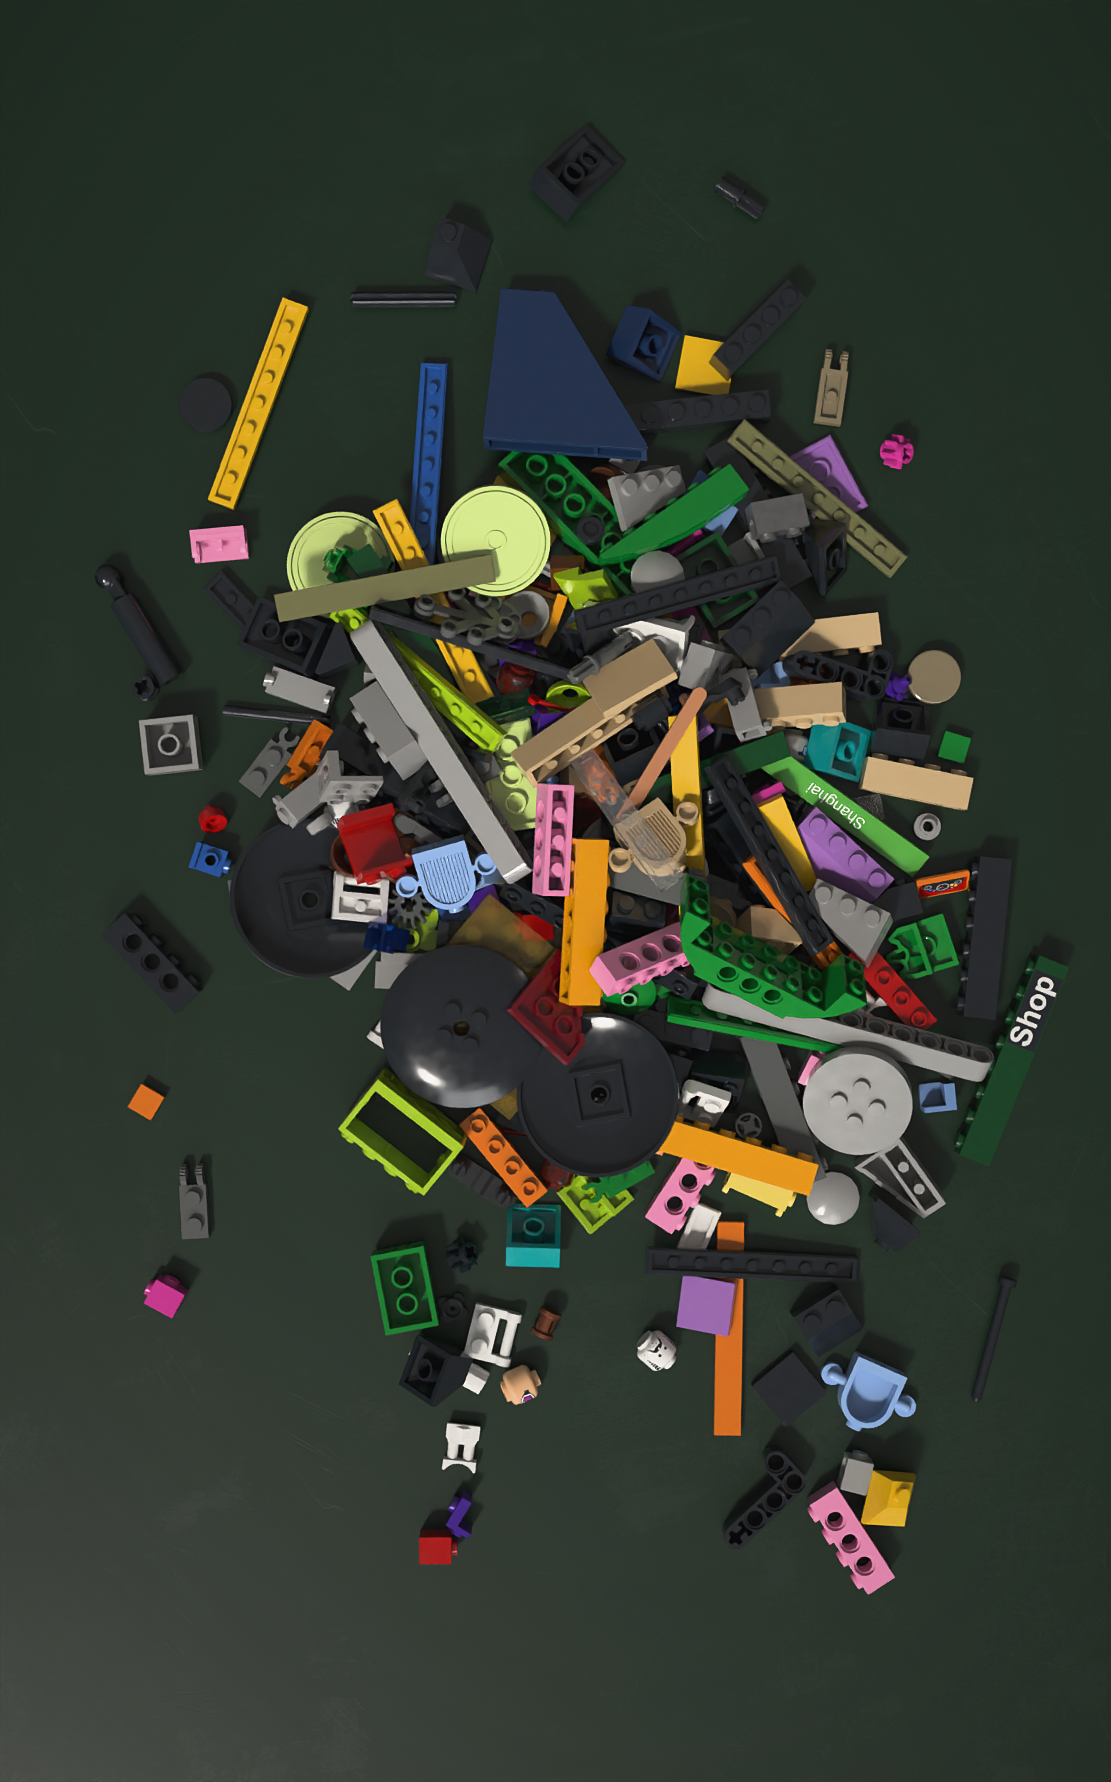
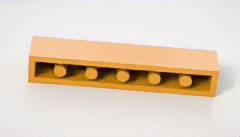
[559,837,611,1005]
[659,1115,819,1196]

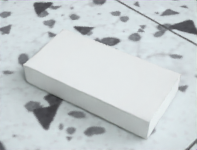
[677,1202,721,1249]

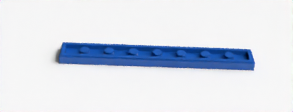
[410,362,448,565]

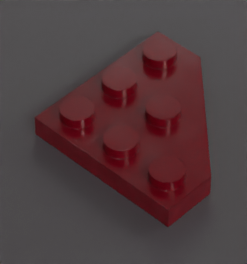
[506,949,585,1065]

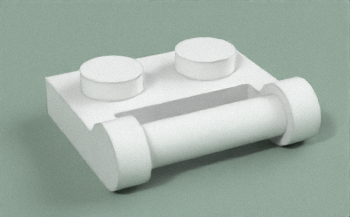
[331,871,389,924]
[677,1080,731,1127]
[464,1302,522,1367]

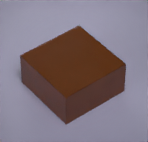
[550,555,585,590]

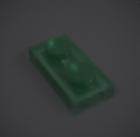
[476,687,536,725]

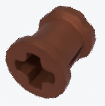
[530,1306,562,1341]

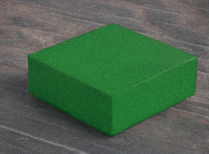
[936,731,971,764]

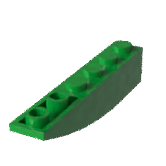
[597,464,749,567]

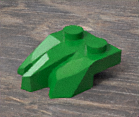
[886,912,960,979]

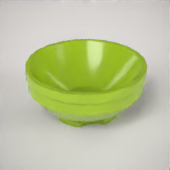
[545,680,592,712]

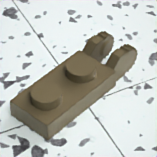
[813,349,849,427]

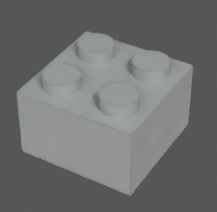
[139,715,203,776]

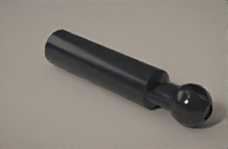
[94,564,183,687]

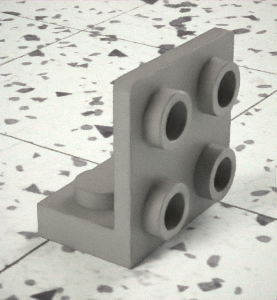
[316,751,384,805]

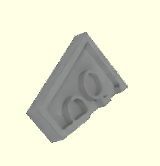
[607,465,686,532]

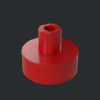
[198,805,227,833]

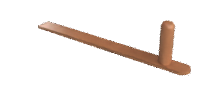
[611,687,707,827]

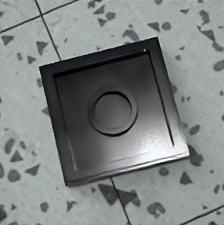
[751,1351,827,1427]

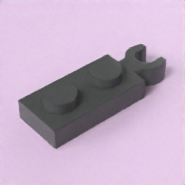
[239,727,301,798]

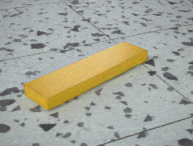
[756,793,817,892]

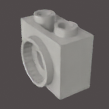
[678,640,734,692]

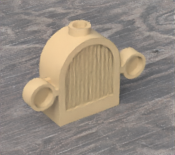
[608,798,699,877]

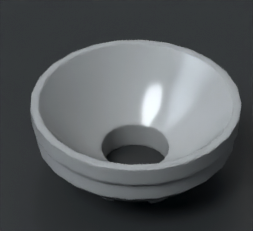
[507,591,550,640]

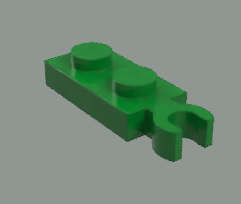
[582,1160,655,1203]

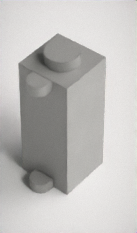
[263,666,337,715]
[720,667,772,743]
[272,760,325,829]

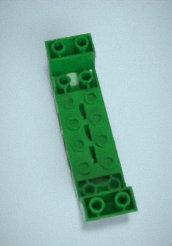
[680,873,867,1019]

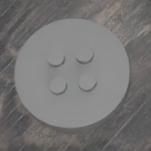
[803,1046,912,1155]

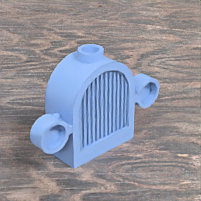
[396,834,496,913]
[820,1351,916,1431]

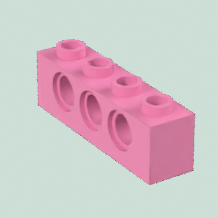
[532,783,574,896]
[589,921,690,997]
[644,1157,716,1234]
[807,1481,895,1595]

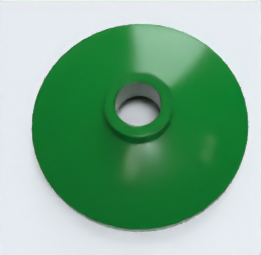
[602,979,656,1015]

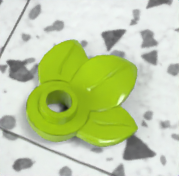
[396,905,439,953]

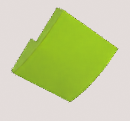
[554,567,620,609]
[556,1175,634,1234]

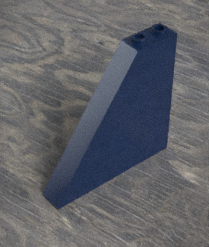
[483,287,648,461]

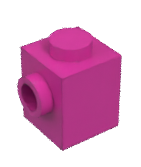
[143,1275,189,1318]

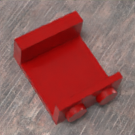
[337,803,413,885]

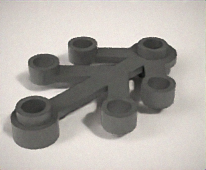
[413,588,519,645]

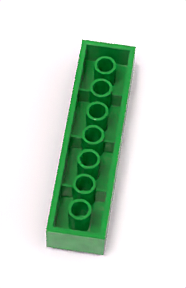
[497,451,656,618]

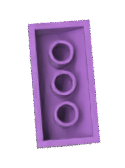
[794,806,894,903]

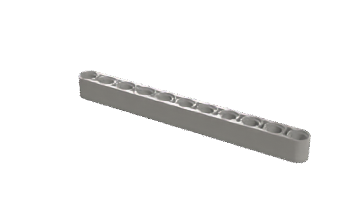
[350,619,533,884]
[702,982,994,1082]

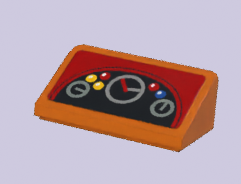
[913,869,970,899]

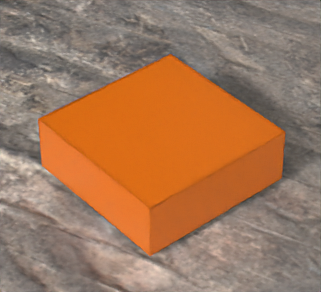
[128,1083,166,1120]

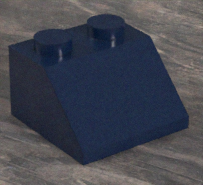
[606,305,681,382]

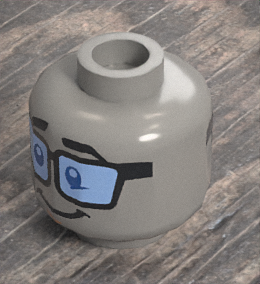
[782,729,809,763]

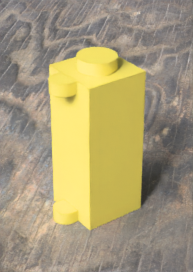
[722,1172,797,1217]

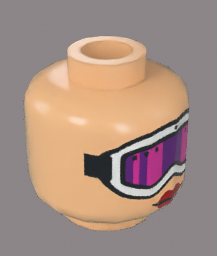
[499,1365,541,1405]

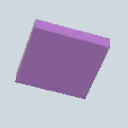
[676,1276,737,1337]

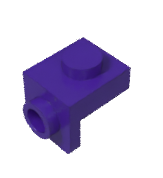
[446,1491,472,1539]

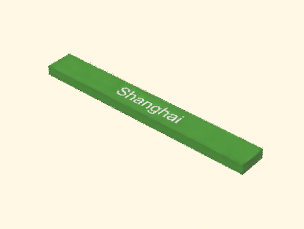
[751,736,929,877]

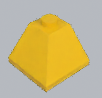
[861,1470,916,1526]

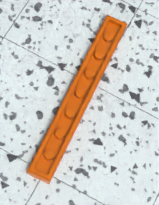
[713,1221,744,1436]

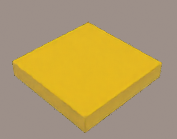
[675,335,731,396]

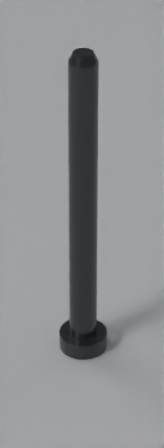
[971,1275,1017,1402]

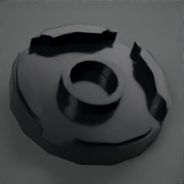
[178,378,233,433]

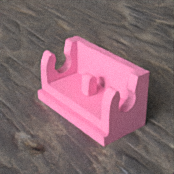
[189,525,249,563]

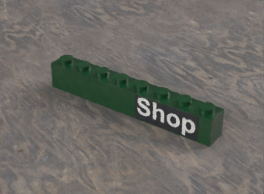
[954,954,1069,1166]

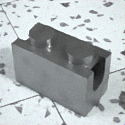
[745,493,810,543]

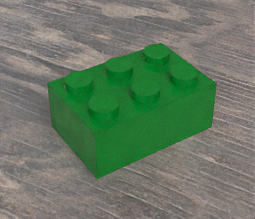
[370,1241,440,1335]

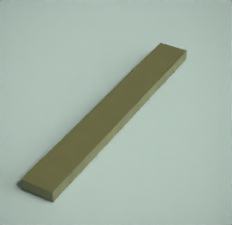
[726,419,908,578]
[274,554,496,622]

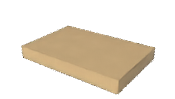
[582,638,678,719]

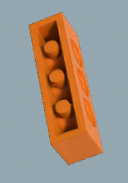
[459,1106,548,1208]

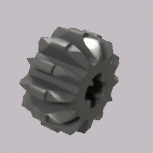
[387,889,432,929]

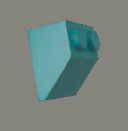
[803,722,872,783]
[506,1204,561,1268]

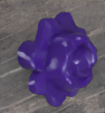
[886,671,912,701]

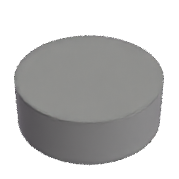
[306,812,333,835]

